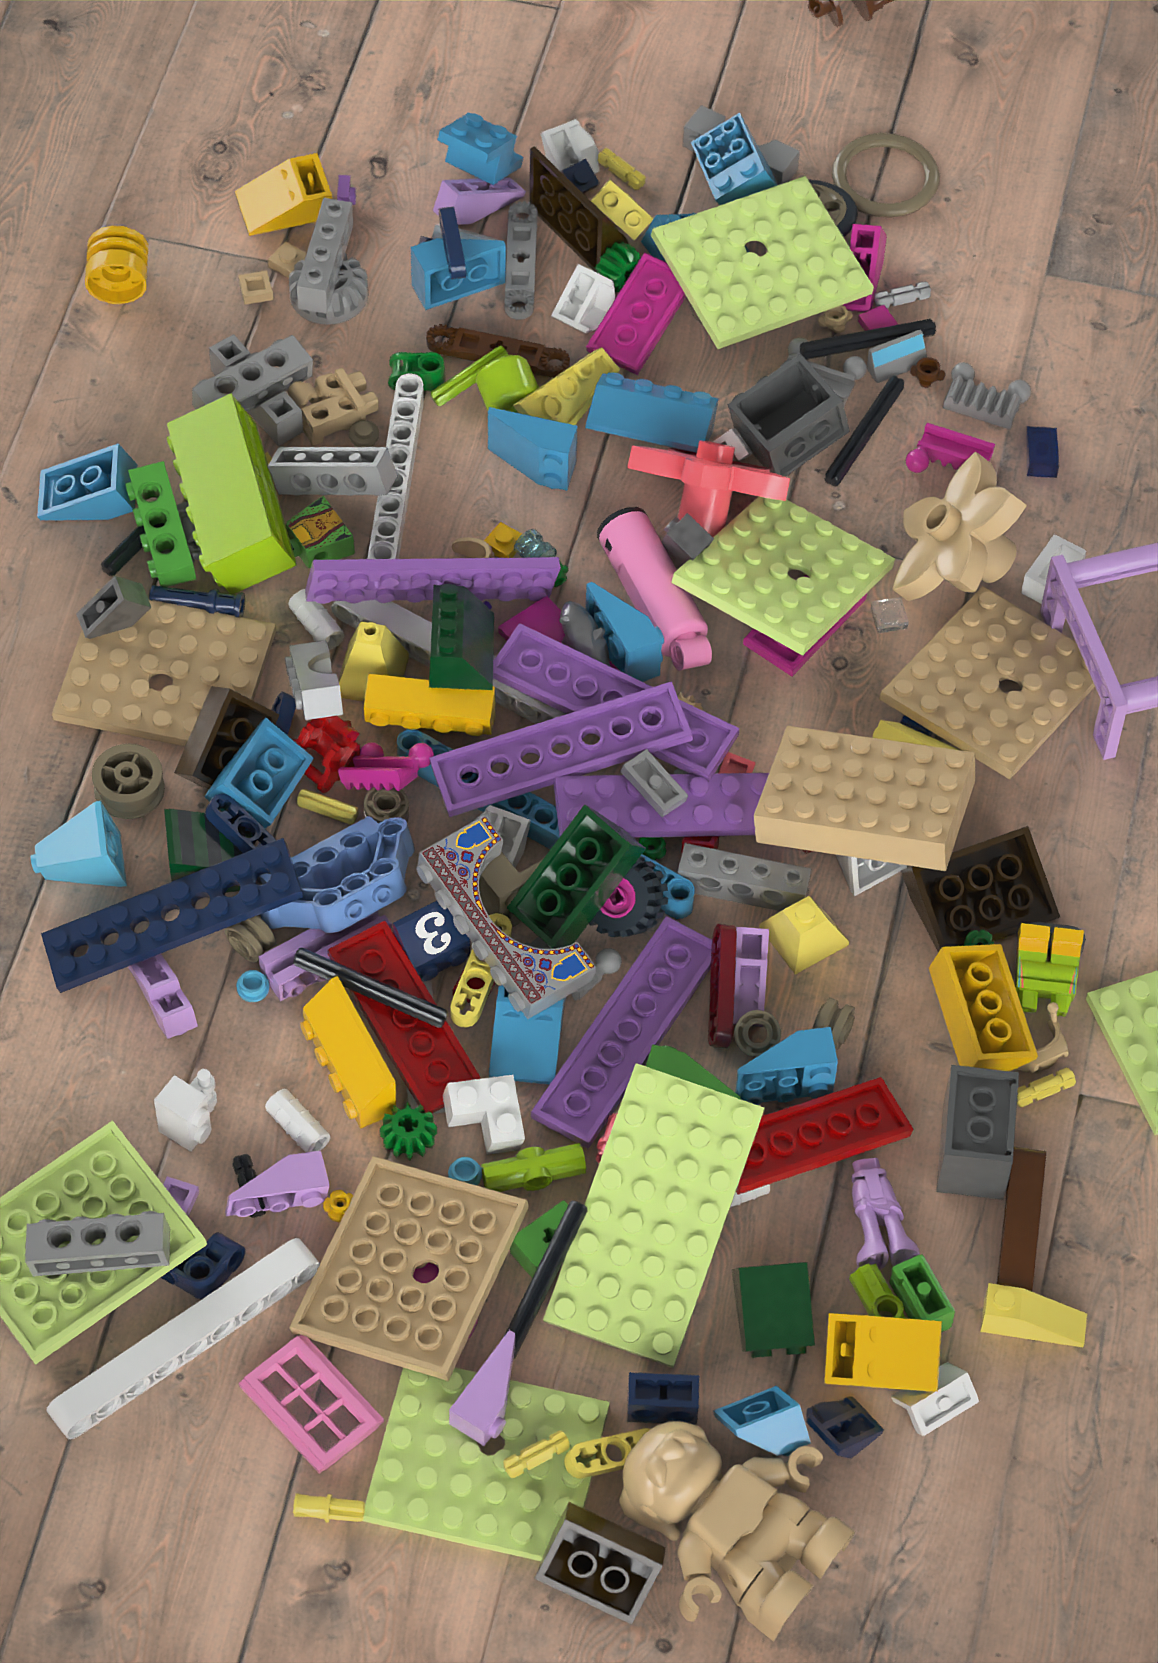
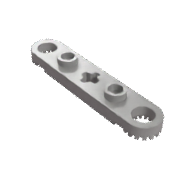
[505,201,537,320]

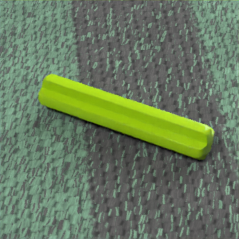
[431,346,508,406]

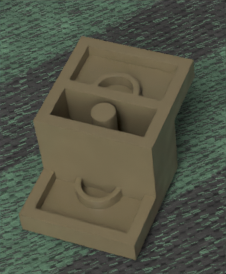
[479,851,542,930]

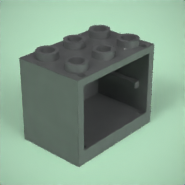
[728,353,850,477]
[936,1065,1019,1200]

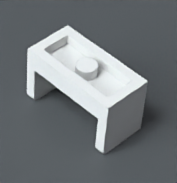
[1021,534,1086,604]

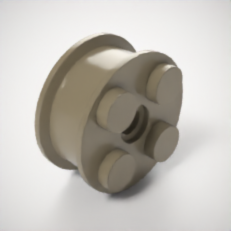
[92,744,164,819]

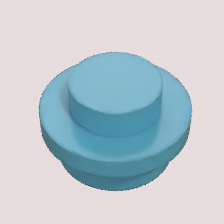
[236,970,270,1002]
[448,1157,482,1186]

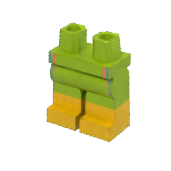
[1015,923,1084,1017]

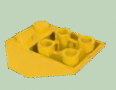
[235,153,332,236]
[824,1313,942,1392]

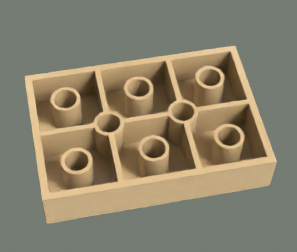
[754,726,976,871]

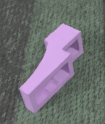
[733,927,769,1027]
[128,954,198,1039]

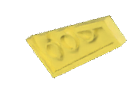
[513,348,620,425]

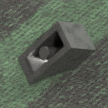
[661,513,714,570]
[76,576,152,639]

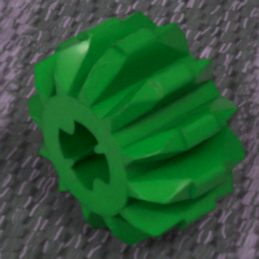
[595,242,642,293]
[380,1101,437,1161]

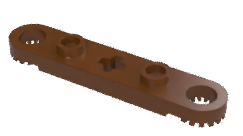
[426,324,570,378]

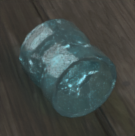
[514,529,557,558]

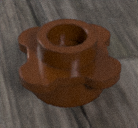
[910,357,945,388]

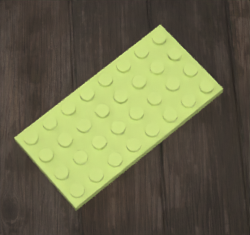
[543,1063,765,1368]

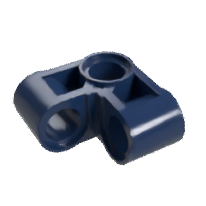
[160,1232,246,1299]

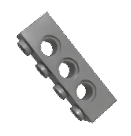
[297,198,353,314]
[192,335,313,412]
[268,447,398,496]
[678,843,812,911]
[25,1211,170,1276]

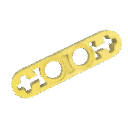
[450,913,512,1028]

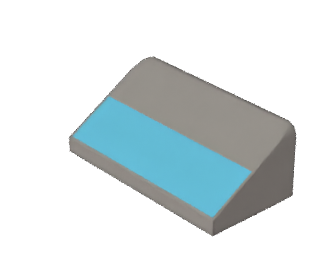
[867,330,927,383]

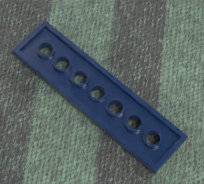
[41,838,304,993]

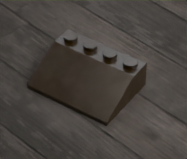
[529,146,629,272]
[901,826,1060,952]

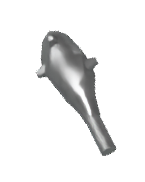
[559,601,611,667]

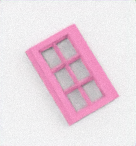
[239,1335,384,1474]

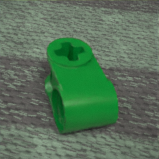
[388,352,446,391]

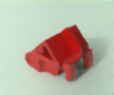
[292,716,360,794]

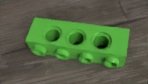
[125,461,197,587]

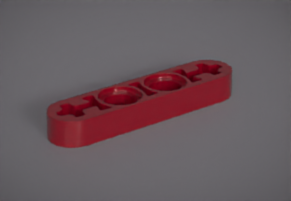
[708,924,737,1048]

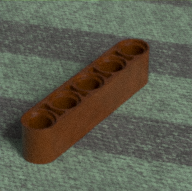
[997,1146,1046,1292]

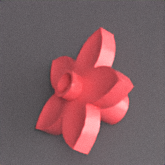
[628,440,790,537]

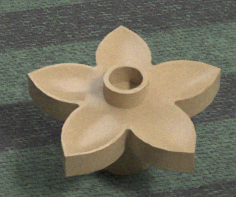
[893,451,1027,601]

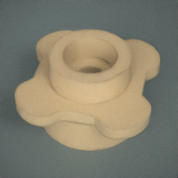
[818,305,852,333]

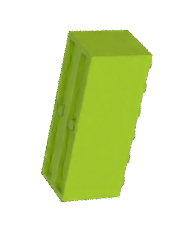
[167,393,297,594]

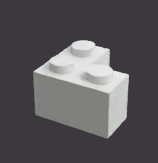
[442,1075,525,1155]

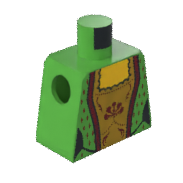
[285,496,355,568]

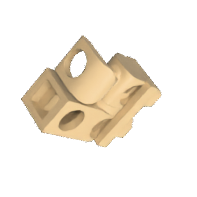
[288,367,379,446]

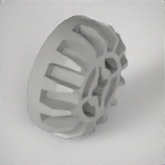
[289,253,368,324]

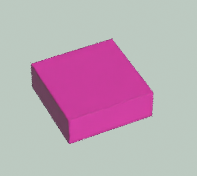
[858,305,899,331]

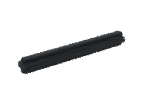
[800,319,936,360]
[825,376,905,486]
[293,947,448,1028]
[503,1201,588,1360]

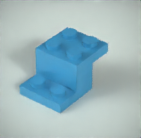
[437,113,524,185]

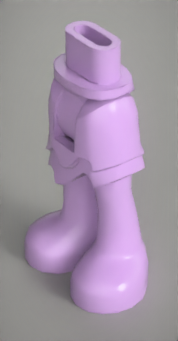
[851,1158,920,1270]

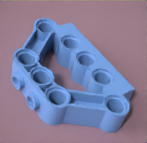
[260,816,415,933]

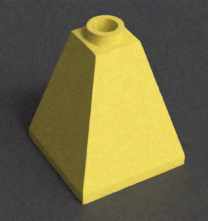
[338,622,409,702]

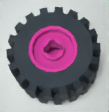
[589,856,668,938]

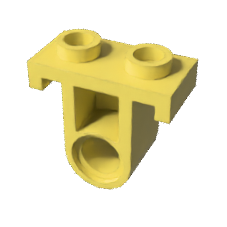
[591,179,653,241]

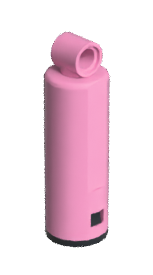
[597,507,712,671]

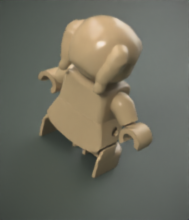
[619,1421,855,1641]

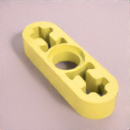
[564,1428,651,1479]

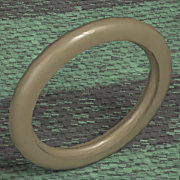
[832,133,940,218]

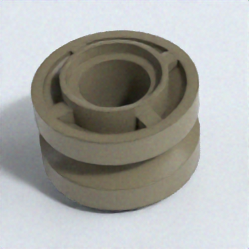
[364,787,409,823]
[225,916,276,962]
[813,997,855,1050]
[734,1010,781,1057]

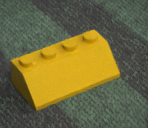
[364,674,496,736]
[929,944,1038,1071]
[300,976,396,1129]

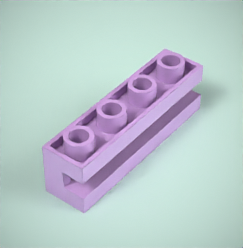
[259,911,392,1002]

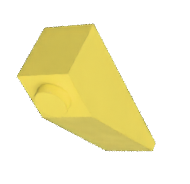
[981,1283,1087,1347]

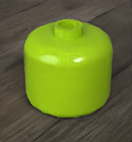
[476,355,539,413]

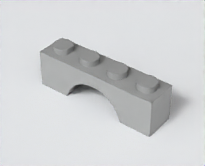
[683,105,800,184]
[209,334,303,446]
[285,640,343,720]

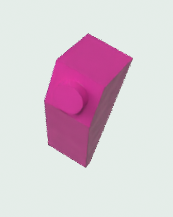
[843,224,887,312]

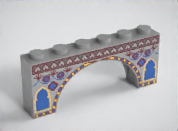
[417,815,596,1019]

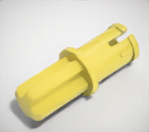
[293,1494,365,1523]

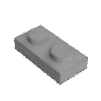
[621,749,688,817]

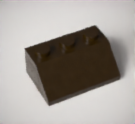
[174,686,280,789]
[535,1502,666,1624]

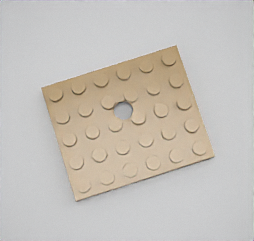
[879,586,1112,779]
[52,589,276,746]
[289,1156,529,1381]

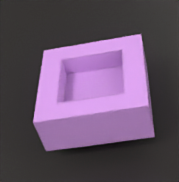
[163,1176,199,1217]

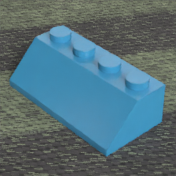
[585,373,719,453]

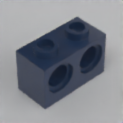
[627,1372,699,1425]

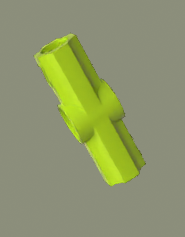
[481,1143,586,1192]
[849,1263,906,1319]

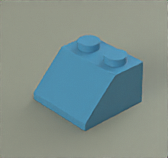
[713,1386,811,1456]

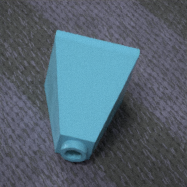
[31,800,127,887]

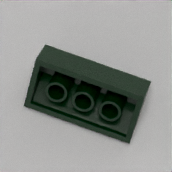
[429,584,494,690]
[507,804,646,949]

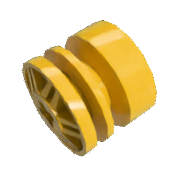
[85,226,148,304]

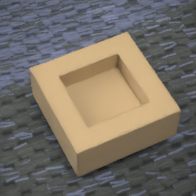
[268,242,307,278]
[238,270,273,305]

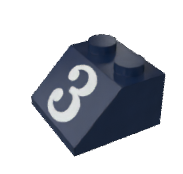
[393,900,470,981]

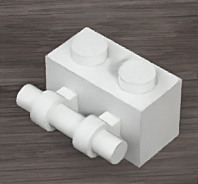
[154,1069,217,1152]

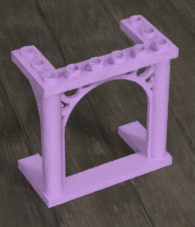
[1040,542,1158,760]

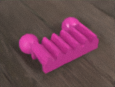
[906,423,995,473]
[338,742,434,791]

